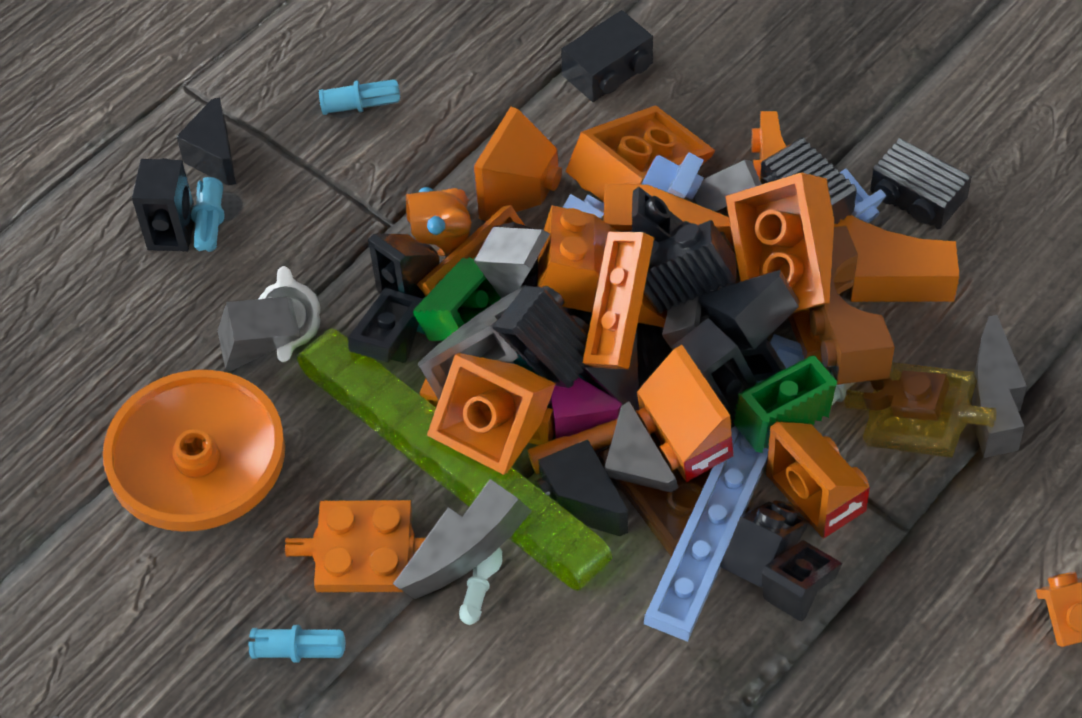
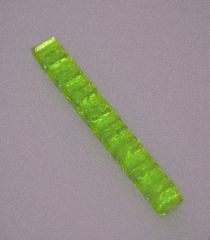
[296,328,613,591]

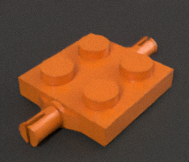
[285,500,426,592]

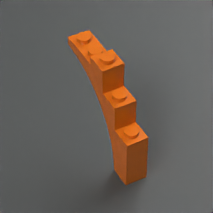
[752,111,959,302]

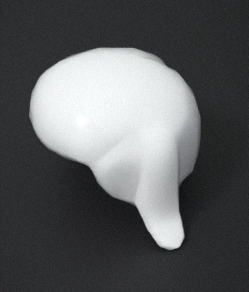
[259,266,320,363]

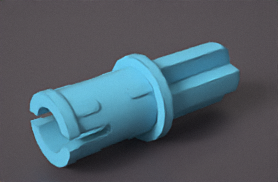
[319,79,400,115]
[191,177,225,252]
[249,625,346,663]

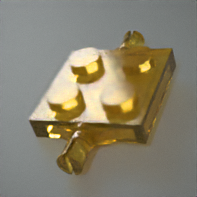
[845,362,997,458]

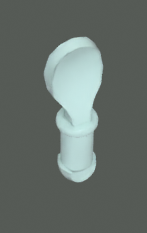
[459,547,502,625]

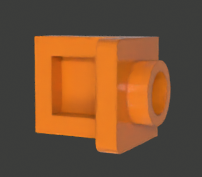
[1036,572,1082,647]

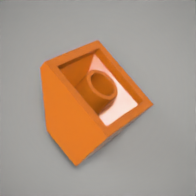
[474,107,562,221]
[427,353,556,475]

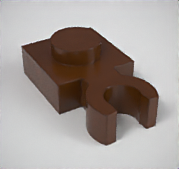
[863,370,950,421]

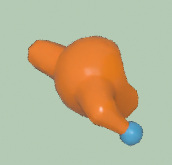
[406,187,472,256]

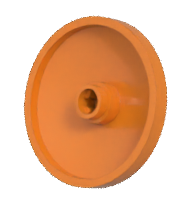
[103,370,285,532]

